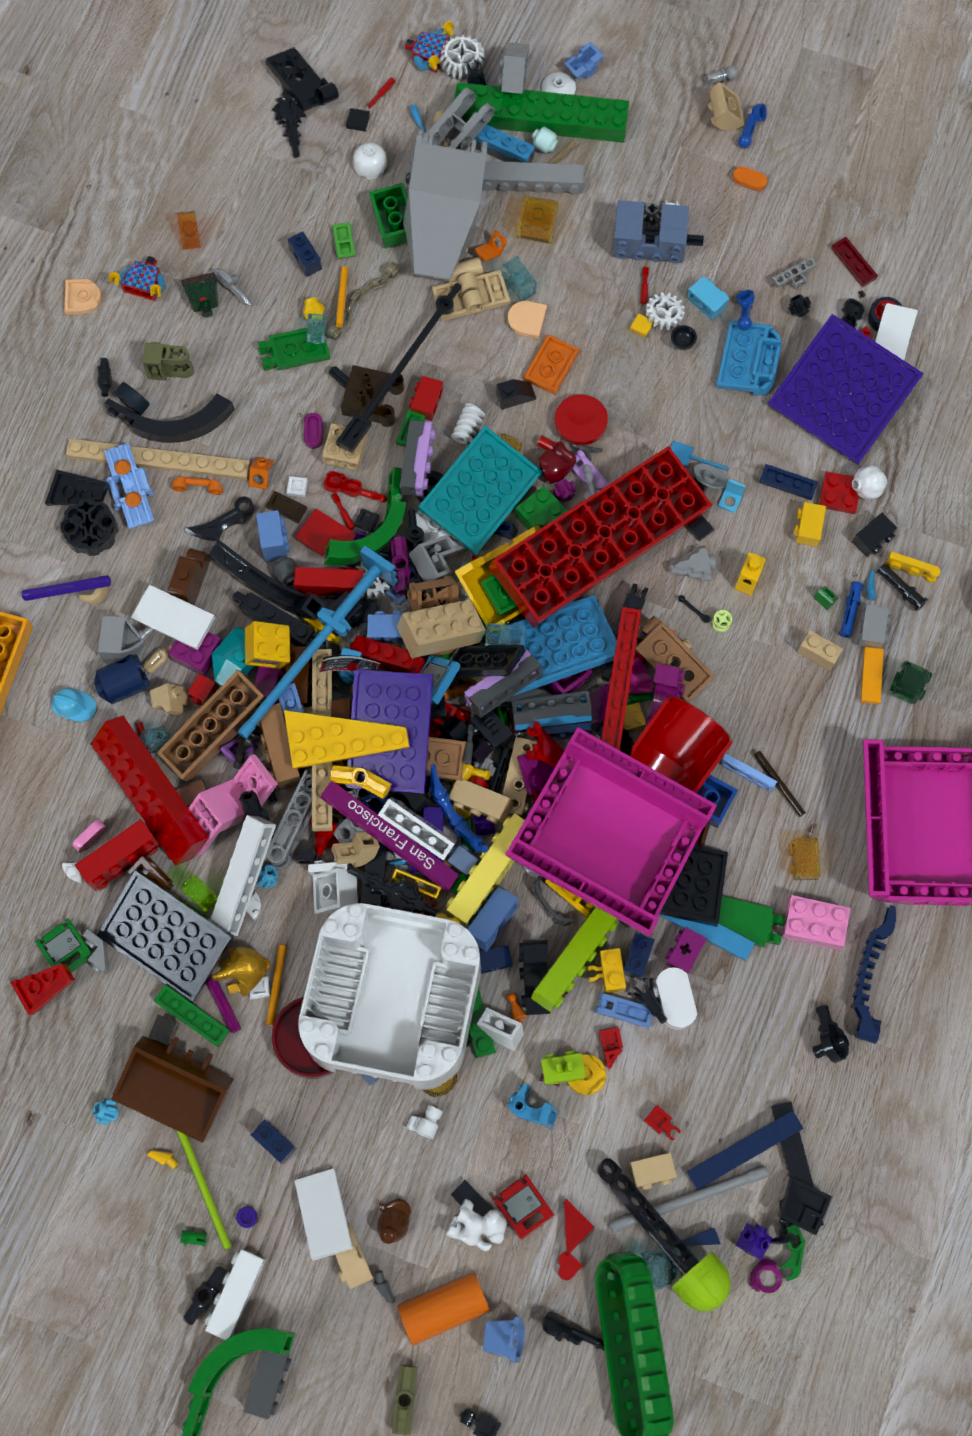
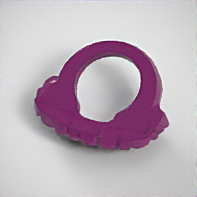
[749,1258,782,1293]

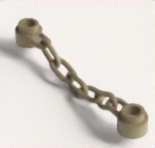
[326,262,400,340]

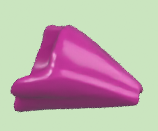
[609,657,654,694]

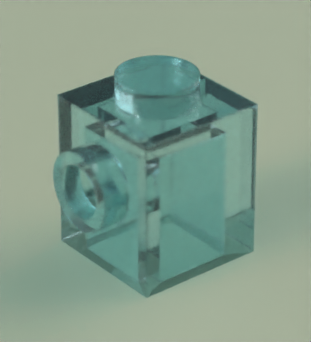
[307,313,327,344]
[139,726,171,754]

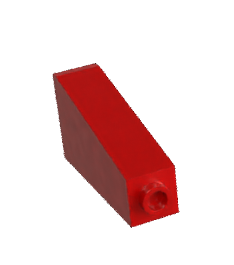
[294,567,365,595]

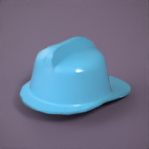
[51,688,97,722]

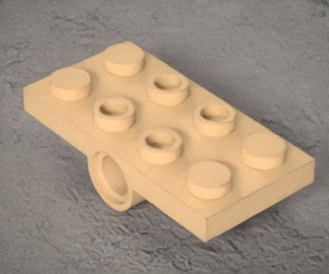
[432,270,510,322]

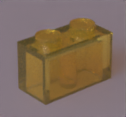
[788,837,821,881]

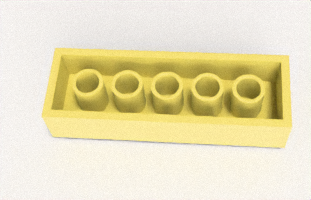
[446,813,525,928]

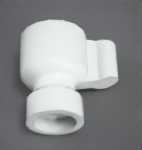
[406,1105,443,1140]

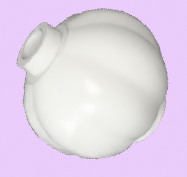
[852,465,887,500]

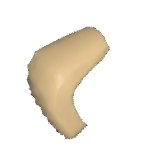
[79,586,109,606]

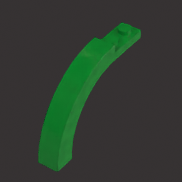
[324,467,406,565]
[182,1329,296,1436]

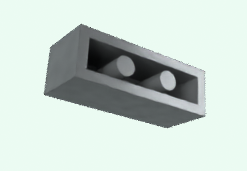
[243,1350,292,1420]

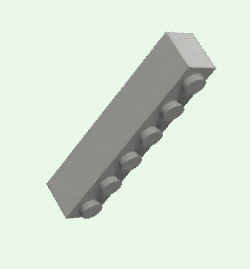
[482,161,584,194]

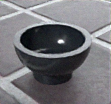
[671,325,697,350]

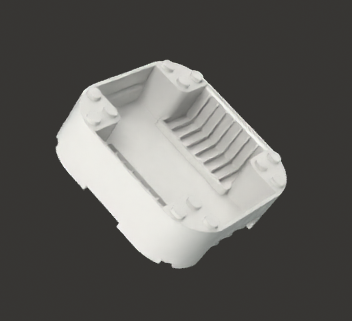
[299,903,481,1090]

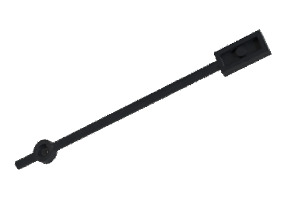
[336,283,462,453]
[405,509,447,720]

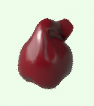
[538,441,576,484]

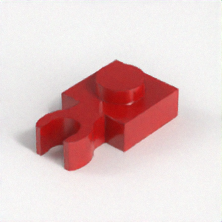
[644,1105,681,1140]

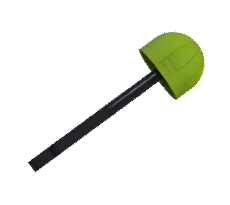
[597,1158,731,1311]

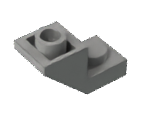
[83,929,109,975]

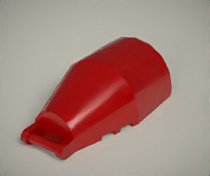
[630,695,733,792]

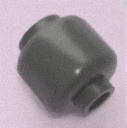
[273,557,298,586]

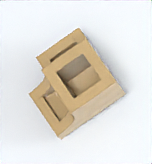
[150,683,189,715]

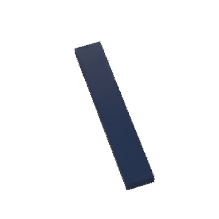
[687,1110,804,1190]

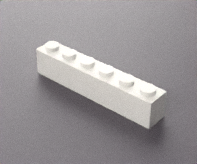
[210,815,276,936]

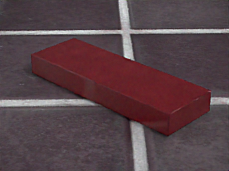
[831,237,878,287]

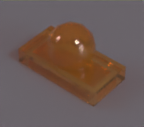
[177,211,201,250]

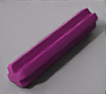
[207,979,241,1033]

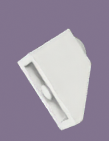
[477,1008,524,1051]

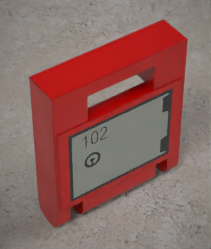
[493,1174,555,1241]

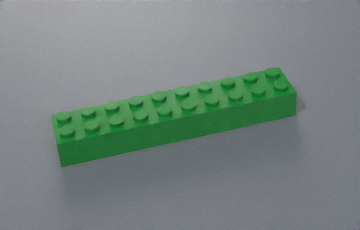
[454,82,629,143]

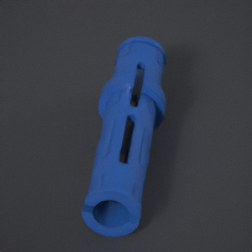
[839,581,863,638]

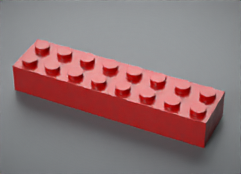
[91,715,209,866]

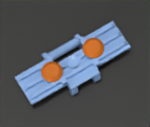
[104,443,154,529]

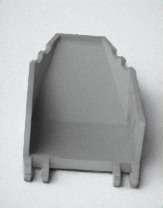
[403,129,487,281]

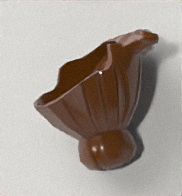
[377,1199,411,1244]

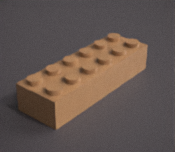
[157,670,267,782]

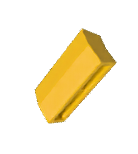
[391,867,443,899]

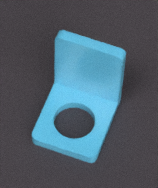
[718,479,746,513]

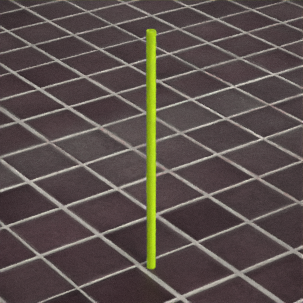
[147,1037,232,1250]

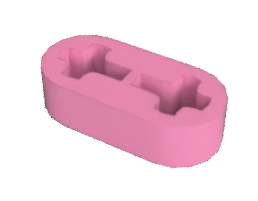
[72,819,107,853]

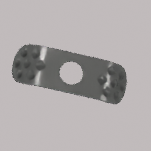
[532,875,573,926]

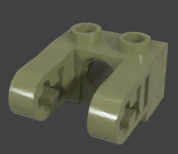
[142,342,194,381]

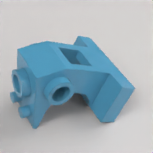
[507,1083,558,1130]

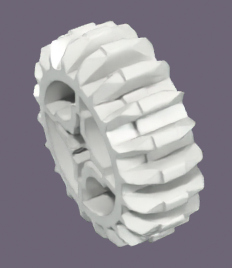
[439,34,485,80]

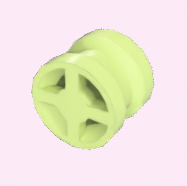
[712,610,732,633]

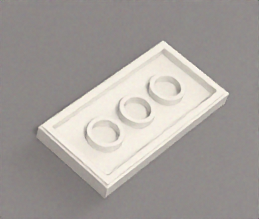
[131,585,216,650]
[294,1168,353,1261]

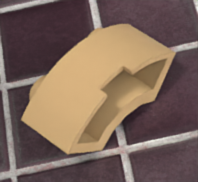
[335,1223,373,1289]

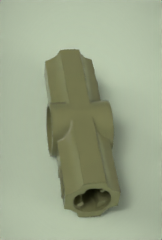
[392,1365,418,1435]

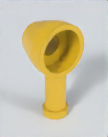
[462,762,491,781]

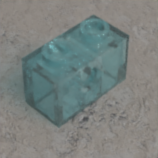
[502,256,537,301]
[484,623,526,646]

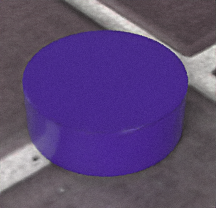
[236,1207,258,1228]

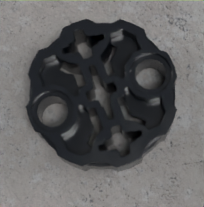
[60,499,119,556]

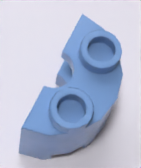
[564,42,604,80]

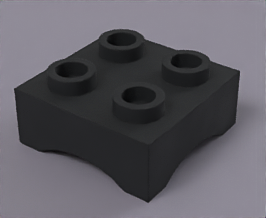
[388,791,427,816]

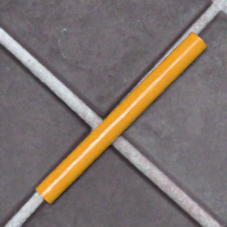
[336,266,348,328]
[266,945,287,1025]

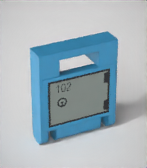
[419,655,460,705]

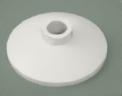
[542,72,576,95]

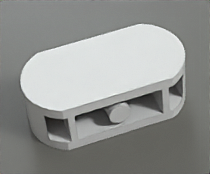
[653,968,697,1030]

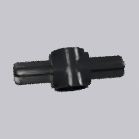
[183,1266,227,1325]

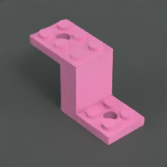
[189,754,278,856]

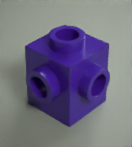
[735,1223,773,1260]

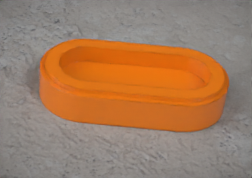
[733,166,767,191]

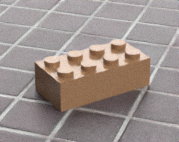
[258,703,302,790]

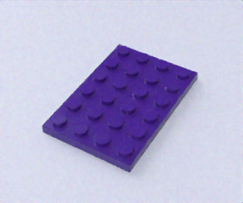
[346,670,434,793]

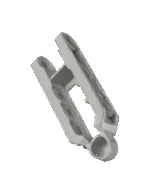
[404,88,495,188]
[266,766,312,871]

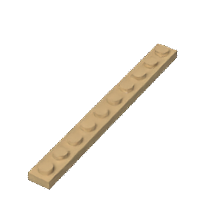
[66,439,251,480]
[312,649,332,831]

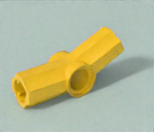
[330,765,392,799]

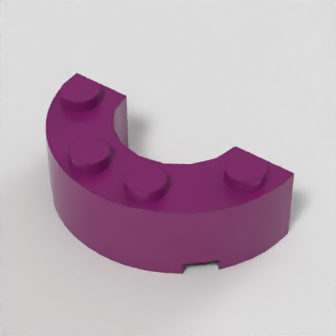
[645,663,686,727]

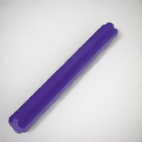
[22,575,111,601]

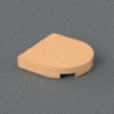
[64,279,102,315]
[508,301,547,339]

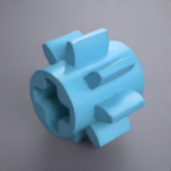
[256,864,279,889]
[93,1098,119,1125]

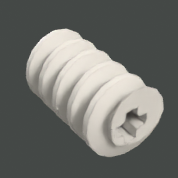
[451,403,485,445]

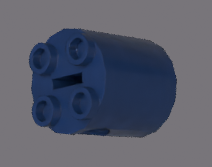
[94,655,150,704]

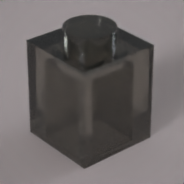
[149,1013,180,1046]

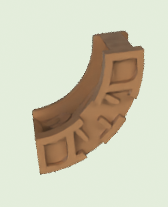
[407,575,472,658]

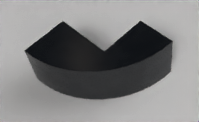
[439,716,493,764]

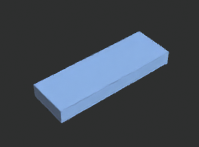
[720,753,777,792]

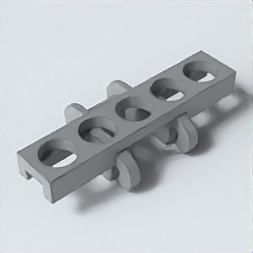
[772,257,817,289]

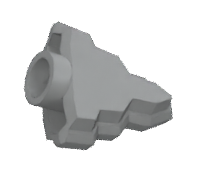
[669,545,716,581]

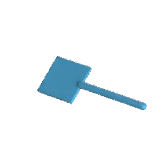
[671,441,729,471]

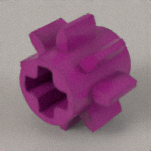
[553,479,576,502]

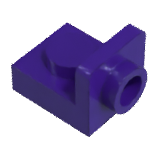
[473,815,496,836]

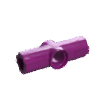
[390,537,411,595]

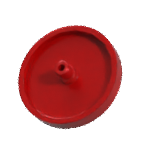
[555,394,608,445]

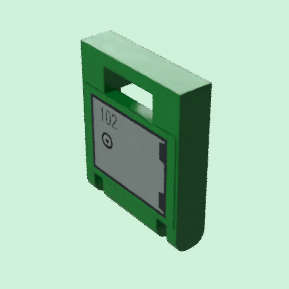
[35,918,93,973]

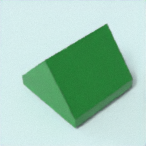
[814,586,839,610]

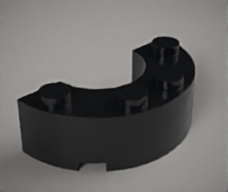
[519,938,550,1015]

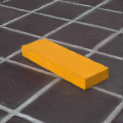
[860,647,884,705]

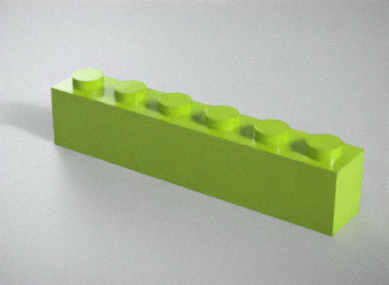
[531,907,618,1012]

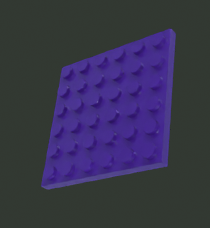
[768,314,924,465]

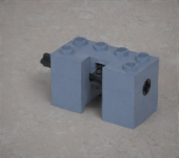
[612,200,704,263]

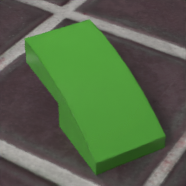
[333,222,355,259]

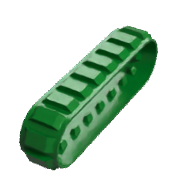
[595,1251,674,1436]

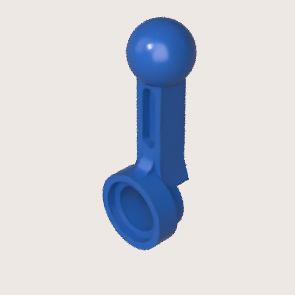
[738,103,767,148]
[736,290,755,331]

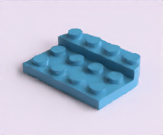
[717,321,781,396]

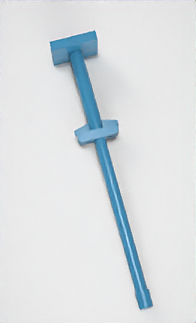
[238,546,398,739]

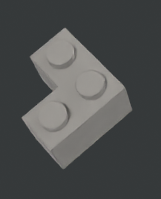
[409,534,456,582]

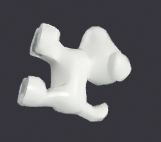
[446,1199,507,1251]

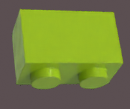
[541,1050,586,1086]

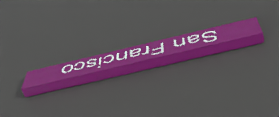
[320,781,459,891]

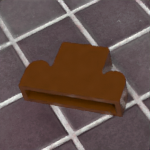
[168,548,211,606]

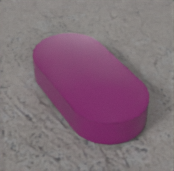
[304,413,323,449]

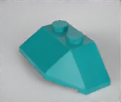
[212,627,260,686]

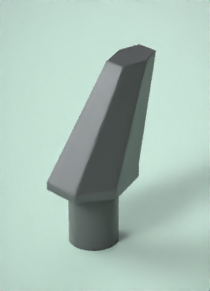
[373,1270,395,1303]

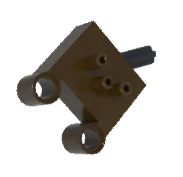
[328,365,404,427]

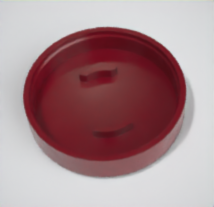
[272,997,337,1079]

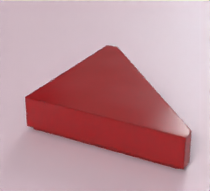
[315,819,338,855]
[563,1199,594,1256]

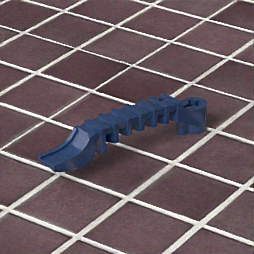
[850,905,896,1044]

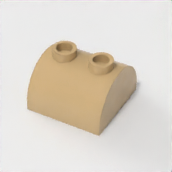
[708,82,745,131]

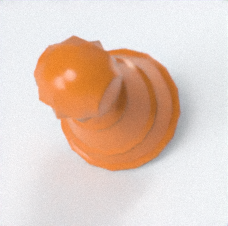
[507,993,529,1024]

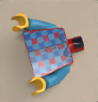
[405,21,455,73]
[108,256,166,302]

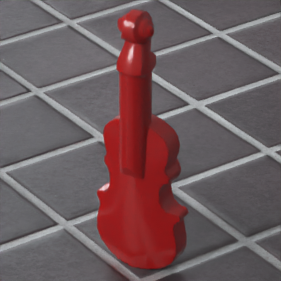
[324,471,387,502]

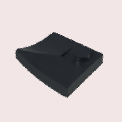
[777,1178,832,1235]

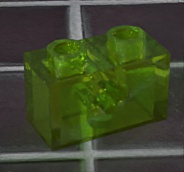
[182,875,217,912]

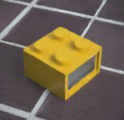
[245,621,290,669]

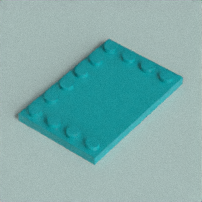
[417,425,543,555]

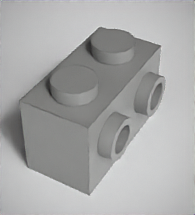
[858,604,891,648]

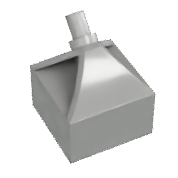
[98,616,154,664]

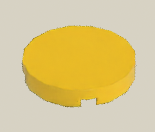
[567,1054,606,1096]

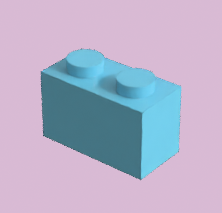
[687,276,729,321]

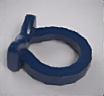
[361,791,388,811]

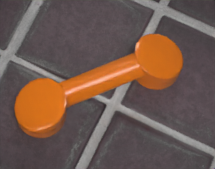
[171,476,223,495]

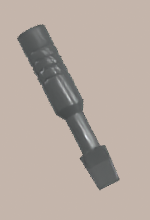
[464,724,474,765]

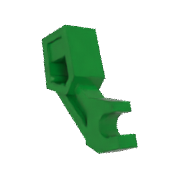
[780,1225,806,1282]

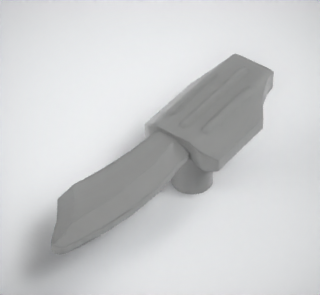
[214,268,252,306]

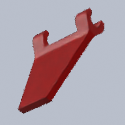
[526,721,564,767]

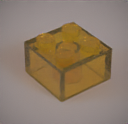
[517,195,559,244]

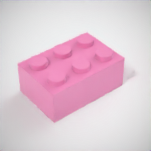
[781,895,850,950]

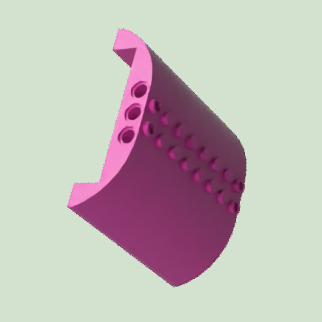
[505,727,717,937]
[863,739,972,906]

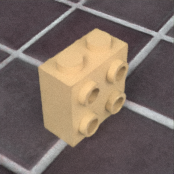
[322,423,368,472]

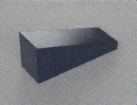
[494,521,518,540]
[681,1228,721,1246]

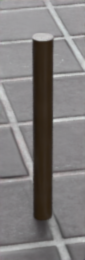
[754,751,806,817]

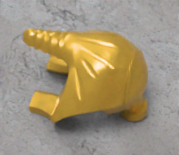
[212,947,271,997]

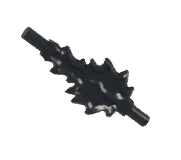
[272,85,306,158]
[348,866,439,917]

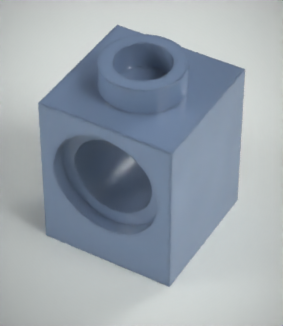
[448,843,480,875]

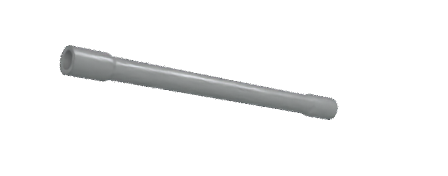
[610,1165,768,1233]

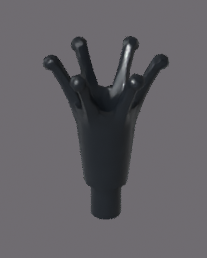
[627,978,667,1024]

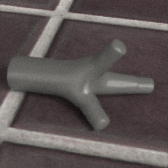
[573,445,603,461]

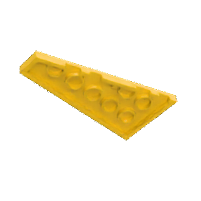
[284,710,410,769]

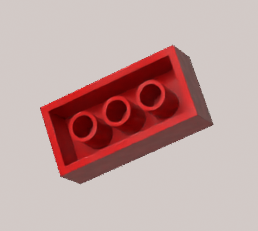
[75,819,161,891]

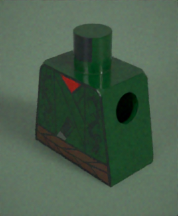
[181,272,219,318]

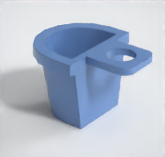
[483,1317,525,1363]

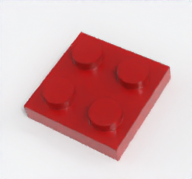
[819,471,859,514]

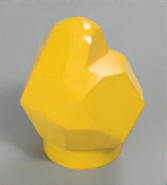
[303,297,325,325]

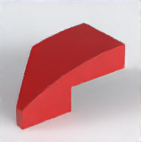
[598,1026,623,1069]

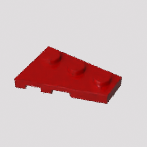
[10,963,75,1015]

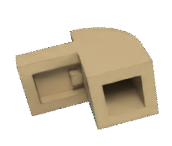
[331,832,380,867]

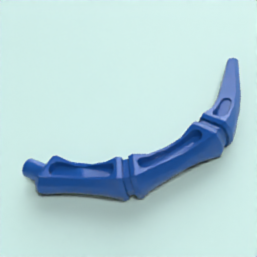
[430,764,488,853]

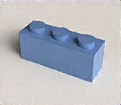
[466,887,519,952]

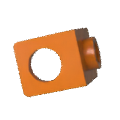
[474,230,508,262]
[249,457,274,489]

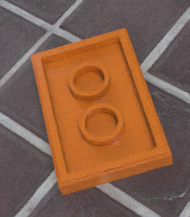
[523,334,580,395]

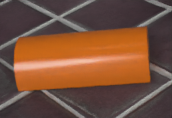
[397,1271,491,1346]

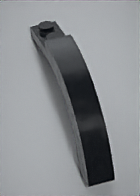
[104,393,234,443]
[207,540,327,620]

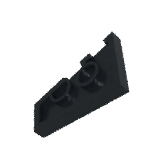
[45,470,109,506]

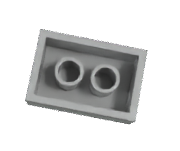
[499,42,529,94]

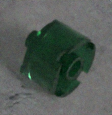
[890,660,932,704]

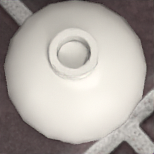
[353,142,388,180]

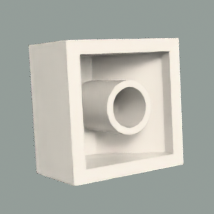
[313,868,358,914]

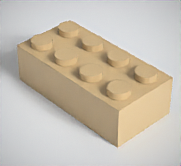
[397,599,486,658]

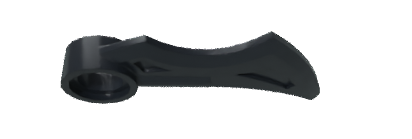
[184,496,254,541]

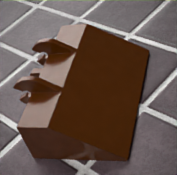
[111,1036,234,1143]

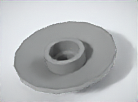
[693,463,727,489]

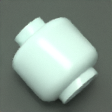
[531,127,558,154]

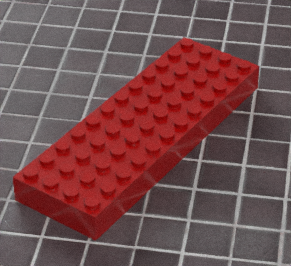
[489,446,713,628]

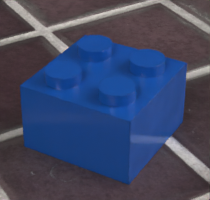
[695,775,738,828]

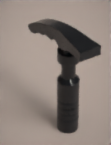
[771,1200,796,1244]

